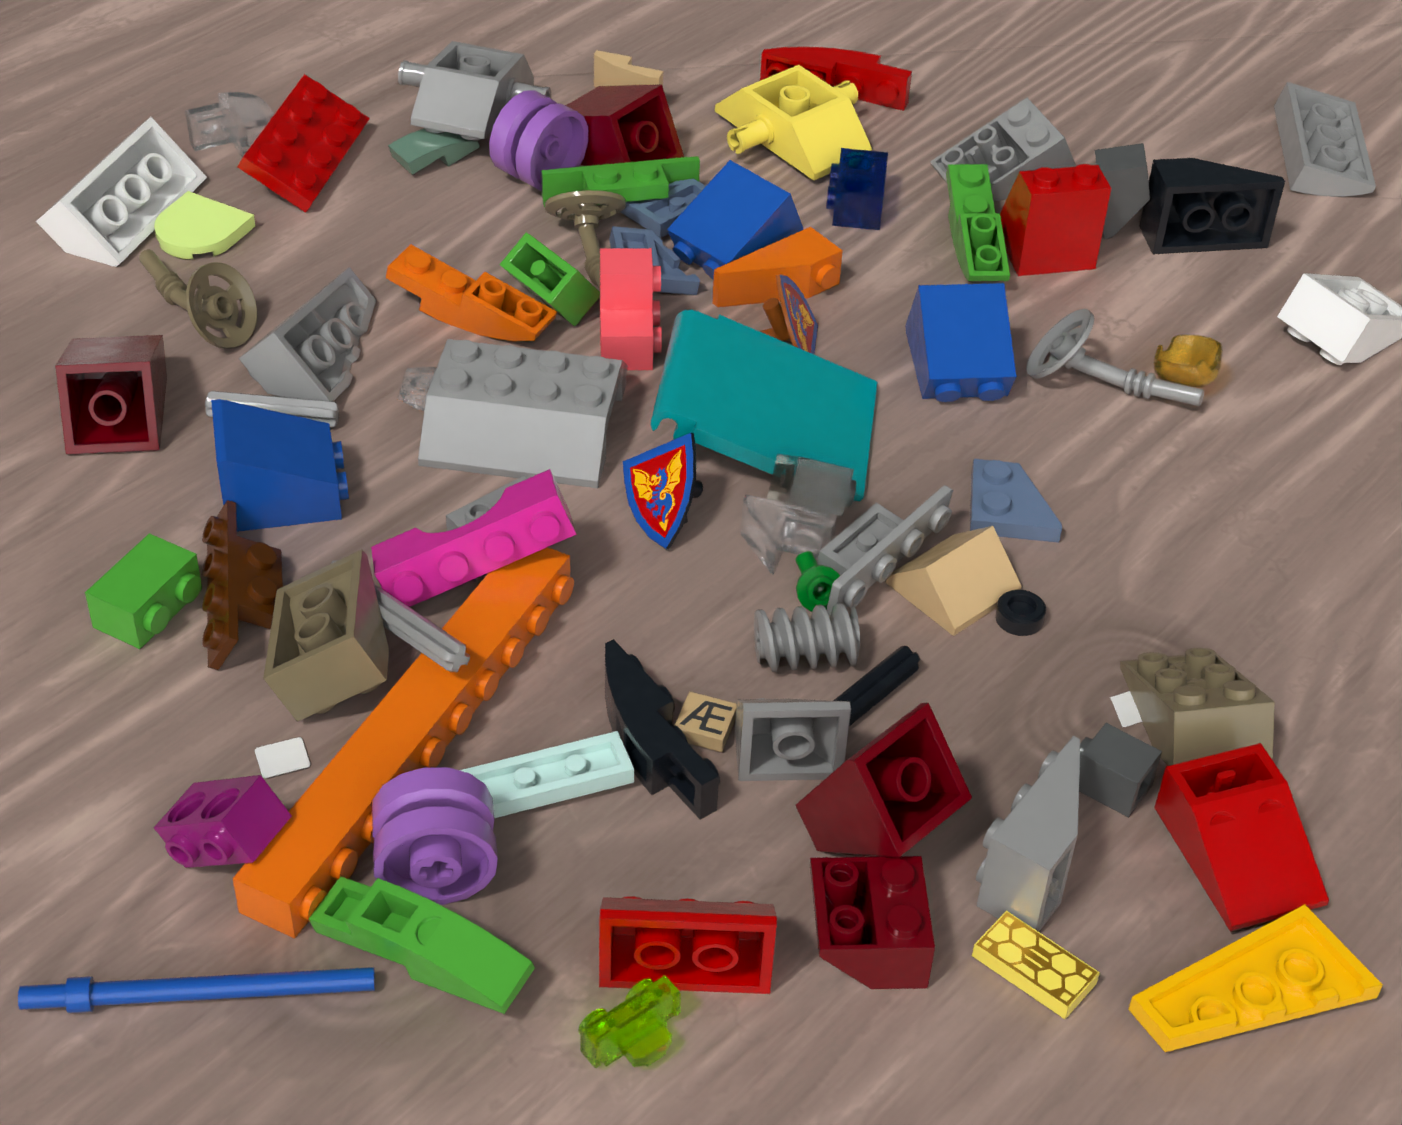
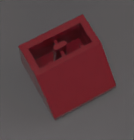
[810,856,935,989]

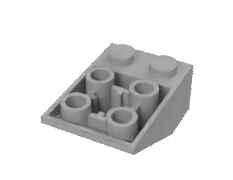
[930,98,1076,202]
[976,736,1080,932]

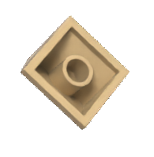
[885,526,1022,636]

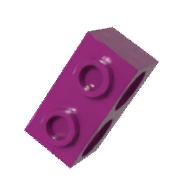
[154,775,292,868]

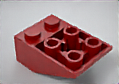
[1154,743,1329,931]

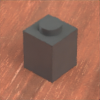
[1079,723,1162,818]

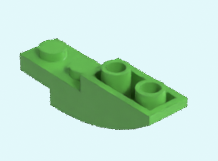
[946,164,1010,281]
[309,876,535,1014]

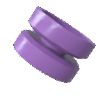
[489,90,588,191]
[372,767,498,905]

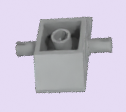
[398,41,551,141]

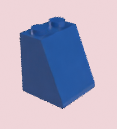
[667,160,804,280]
[905,283,1017,402]
[211,399,349,532]

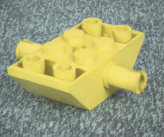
[715,65,872,181]

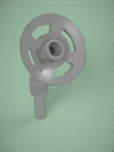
[1026,309,1204,406]

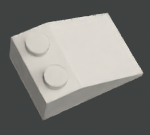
[1277,273,1402,365]

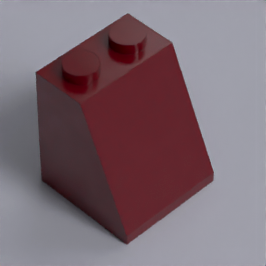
[565,84,684,166]
[55,335,167,454]
[795,703,972,858]

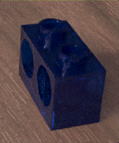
[826,148,888,230]

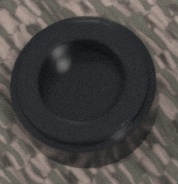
[995,590,1046,636]

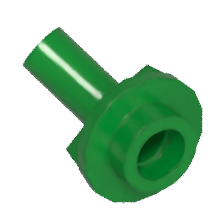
[795,551,840,612]

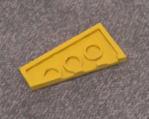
[1128,904,1383,1052]

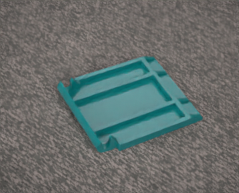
[650,310,878,502]

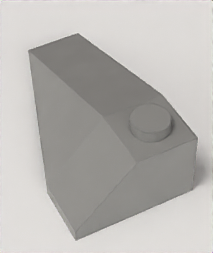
[239,267,376,401]

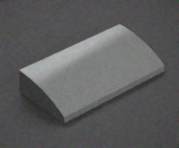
[1274,82,1376,197]

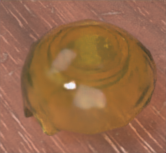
[1153,335,1223,389]

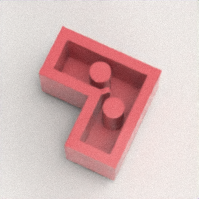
[600,248,662,370]

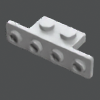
[817,485,953,615]

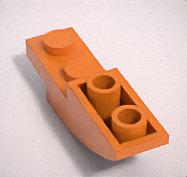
[386,244,557,341]

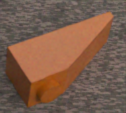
[712,227,843,307]

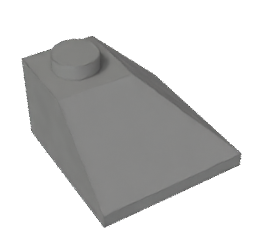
[735,698,851,781]

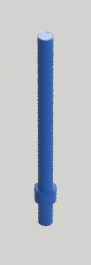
[18,967,375,1013]

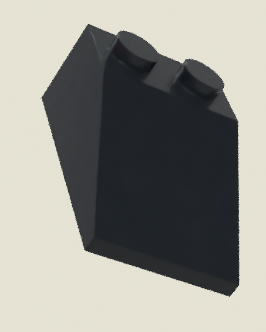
[1139,158,1285,254]

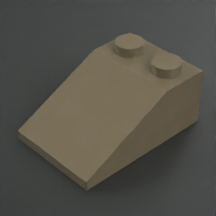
[263,549,389,722]

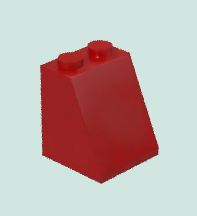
[1000,164,1111,276]

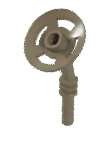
[545,190,626,290]
[139,250,257,349]

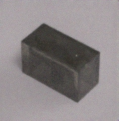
[767,454,856,516]

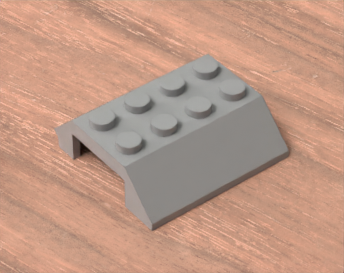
[418,339,628,488]

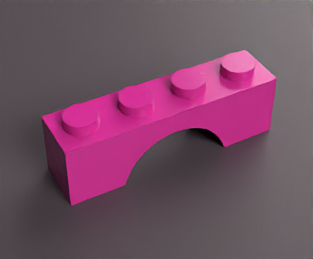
[371,469,576,607]

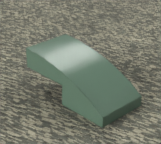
[388,129,480,175]

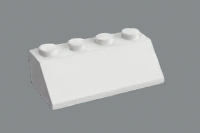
[36,117,207,267]

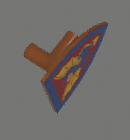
[760,274,818,354]

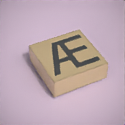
[675,691,737,752]

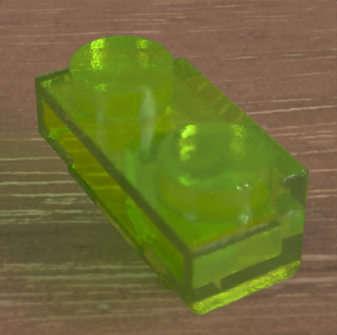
[578,976,681,1068]

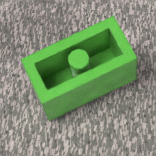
[499,232,600,327]
[85,533,202,649]

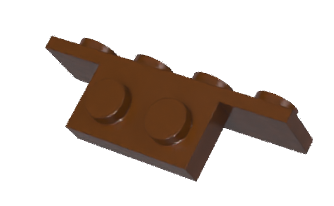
[202,500,283,670]

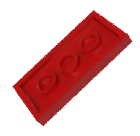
[237,74,370,213]

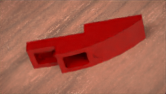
[760,47,912,111]

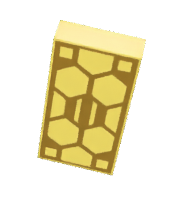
[972,910,1100,1019]

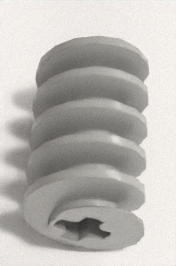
[754,603,860,672]

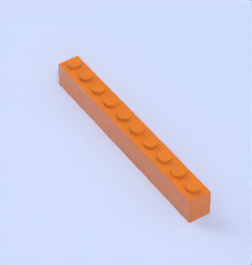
[232,547,574,939]

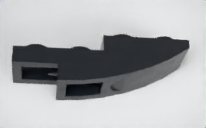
[605,639,720,820]

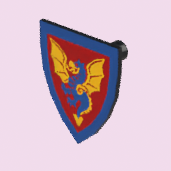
[623,433,703,550]

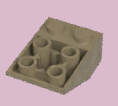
[1120,648,1275,766]

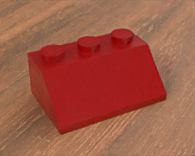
[599,896,777,994]

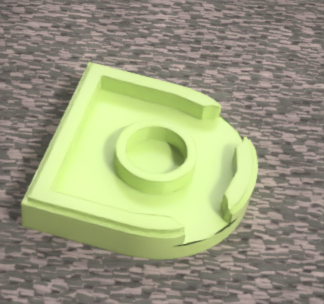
[154,191,255,259]

